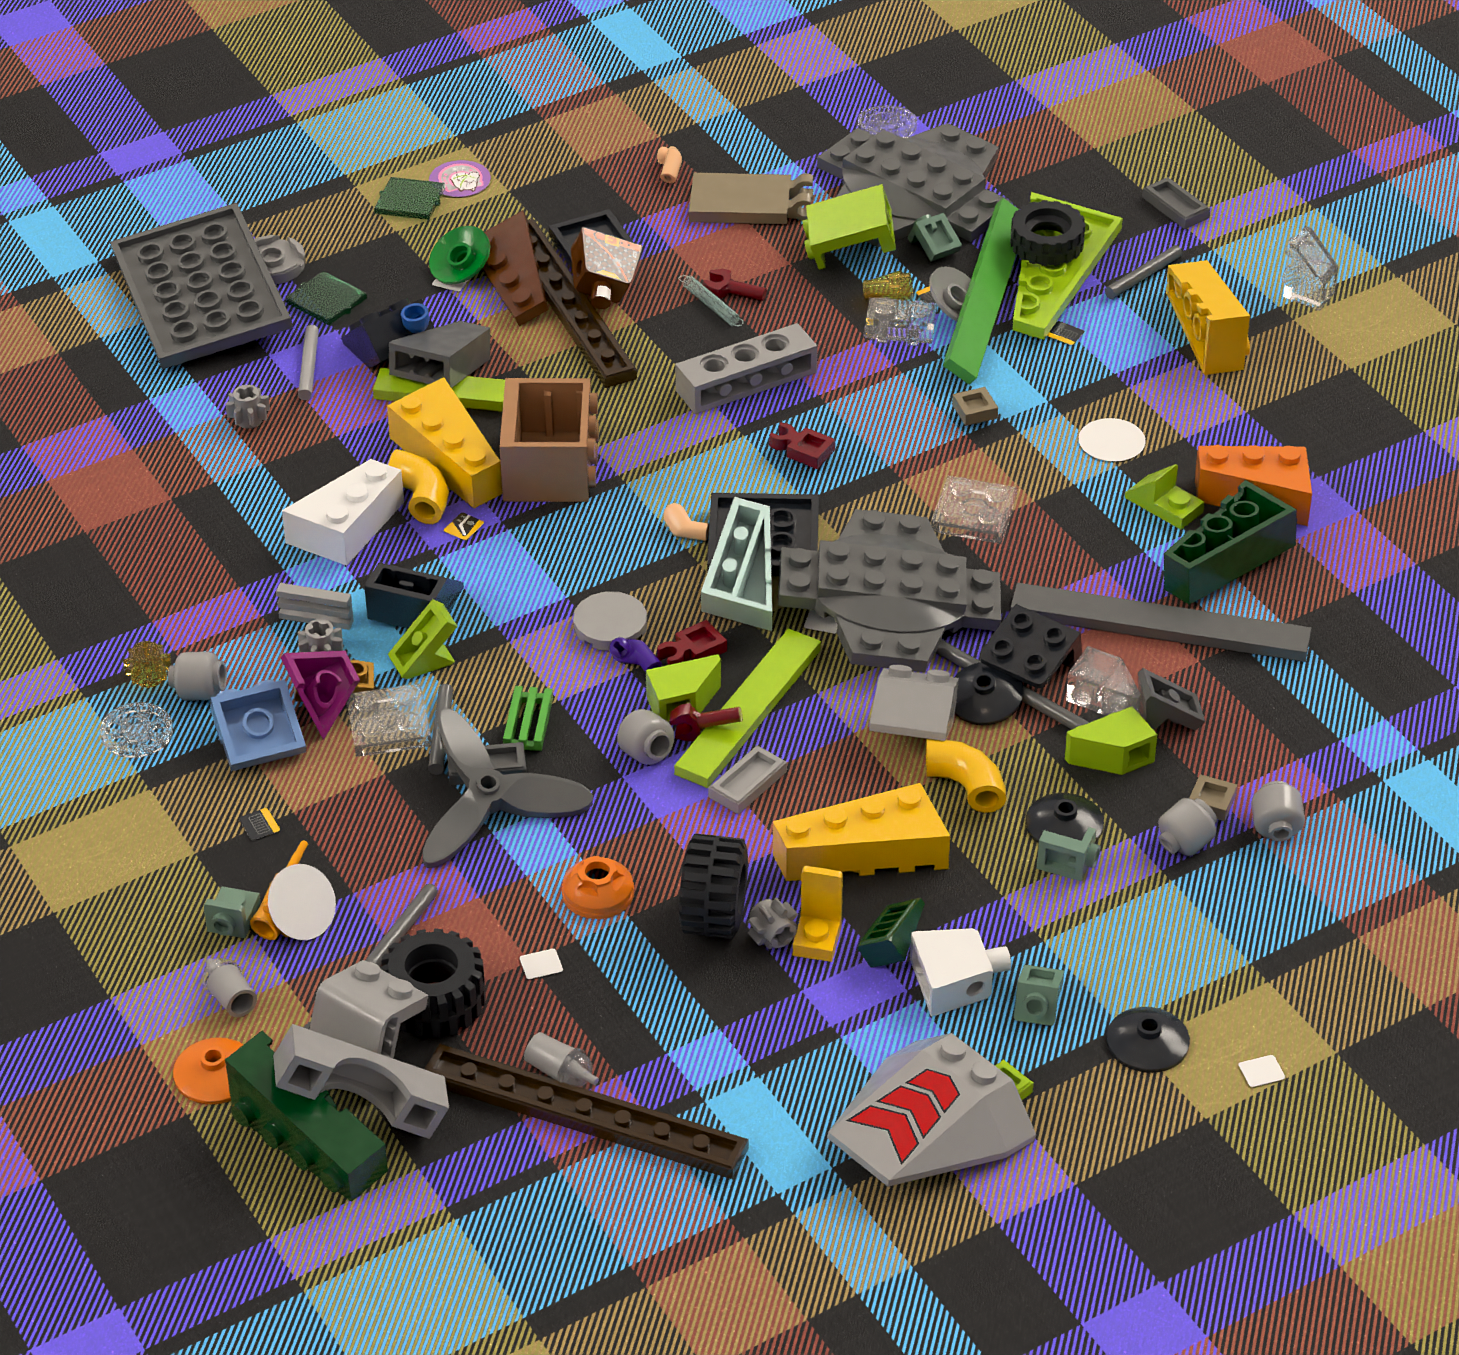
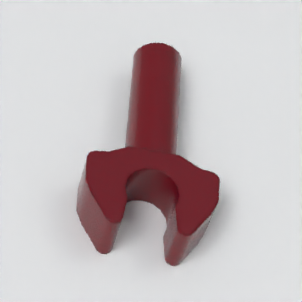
[703,269,767,301]
[669,703,743,741]

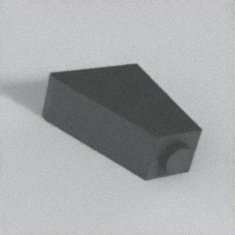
[389,321,490,388]

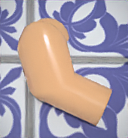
[657,146,682,183]
[663,503,709,541]

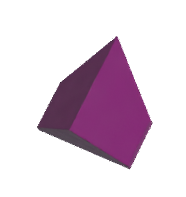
[281,650,360,740]

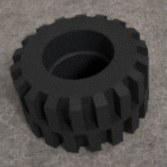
[679,833,748,939]
[380,928,486,1038]

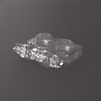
[864,297,937,346]

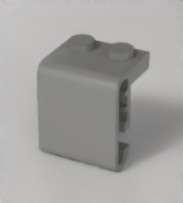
[309,960,428,1058]

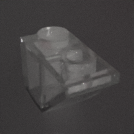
[1282,226,1338,311]
[1066,646,1141,716]

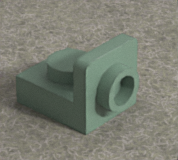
[907,212,962,262]
[1037,827,1101,882]
[204,886,261,938]
[1014,964,1064,1026]

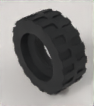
[1010,200,1085,266]

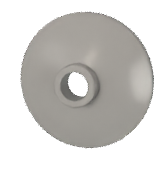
[929,266,971,322]

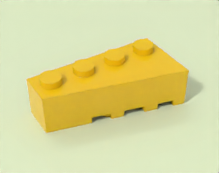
[1166,260,1250,375]
[387,377,502,509]
[773,783,950,881]

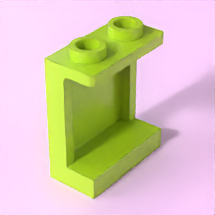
[803,184,896,270]

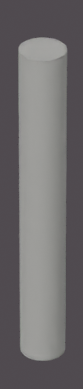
[298,325,319,400]

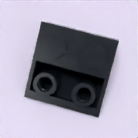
[341,298,435,368]
[364,563,464,628]

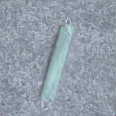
[679,275,743,326]

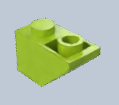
[646,654,721,723]
[1065,706,1157,775]

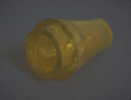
[863,270,913,304]

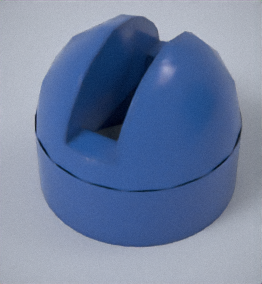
[401,303,430,334]

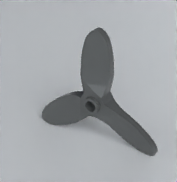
[422,708,593,868]

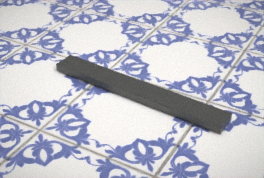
[1010,583,1311,662]

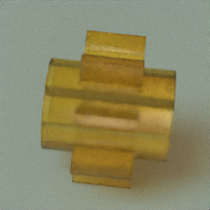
[123,641,172,688]

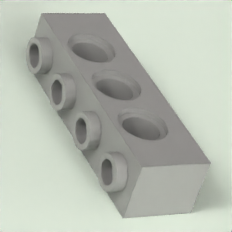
[675,323,817,414]

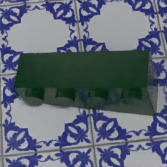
[1164,480,1297,605]
[225,1030,388,1202]

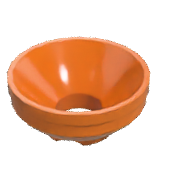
[562,856,634,919]

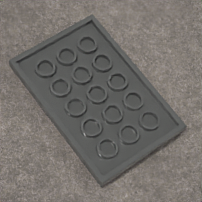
[110,203,293,369]

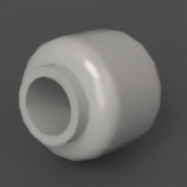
[168,651,227,701]
[617,709,674,765]
[1251,781,1305,841]
[1158,798,1217,856]

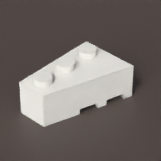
[282,459,404,566]

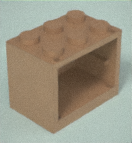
[500,378,599,502]

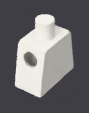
[910,928,1011,1016]

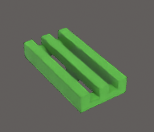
[503,686,553,751]

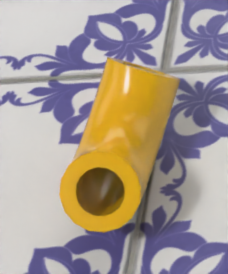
[388,449,449,524]
[925,739,1007,813]

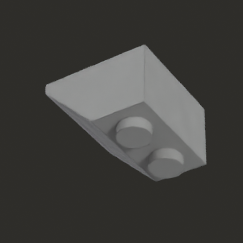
[869,665,959,741]

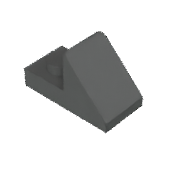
[1138,668,1205,731]

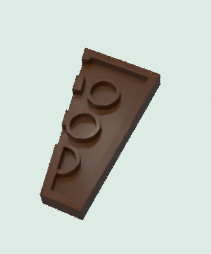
[482,210,549,326]

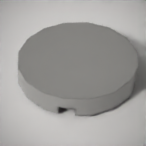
[254,235,306,285]
[573,591,647,651]

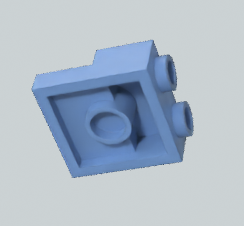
[210,679,306,771]

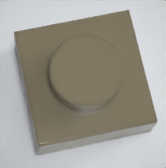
[952,387,998,426]
[1190,774,1237,821]

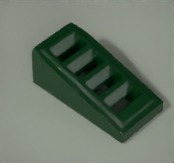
[858,898,925,968]

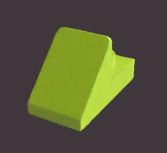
[1125,464,1204,530]
[388,599,458,679]

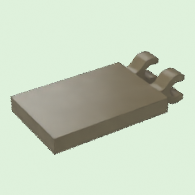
[688,173,813,224]

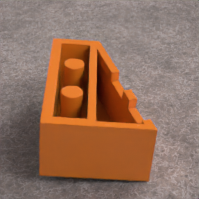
[1195,445,1312,526]

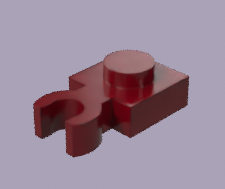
[769,422,836,469]
[657,619,727,665]

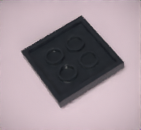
[707,493,819,576]

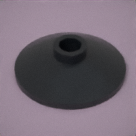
[954,662,1024,725]
[1025,793,1104,844]
[1106,1007,1190,1073]

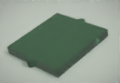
[374,177,445,220]
[285,271,367,325]

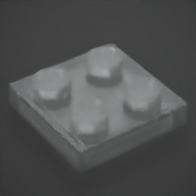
[931,476,1017,544]
[346,684,432,757]

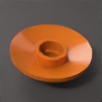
[173,1038,244,1104]

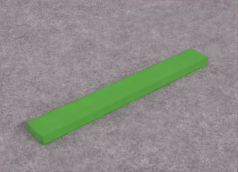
[943,198,1019,385]

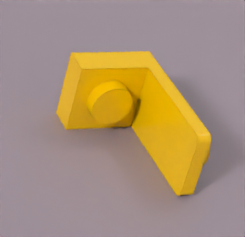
[793,866,843,962]

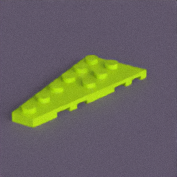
[1013,192,1123,340]

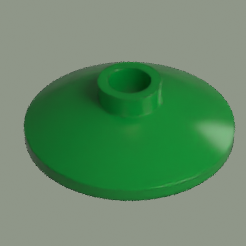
[429,226,490,285]

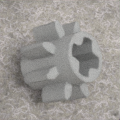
[225,385,270,428]
[298,619,343,652]
[748,898,798,949]

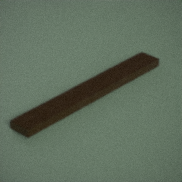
[528,219,637,388]
[424,1044,749,1180]

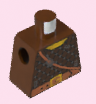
[571,227,642,309]

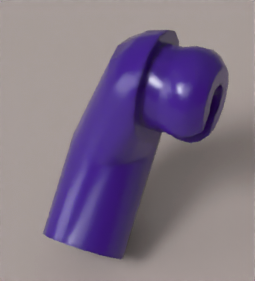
[609,637,663,673]

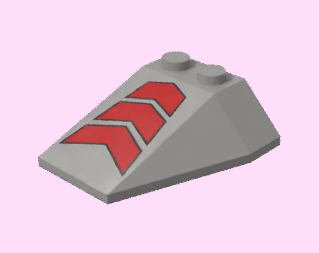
[827,1033,1036,1187]

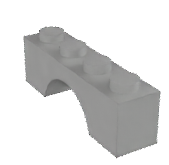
[273,1024,449,1139]

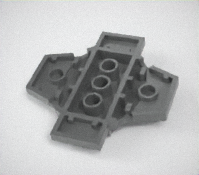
[817,123,1012,247]
[778,509,1001,672]

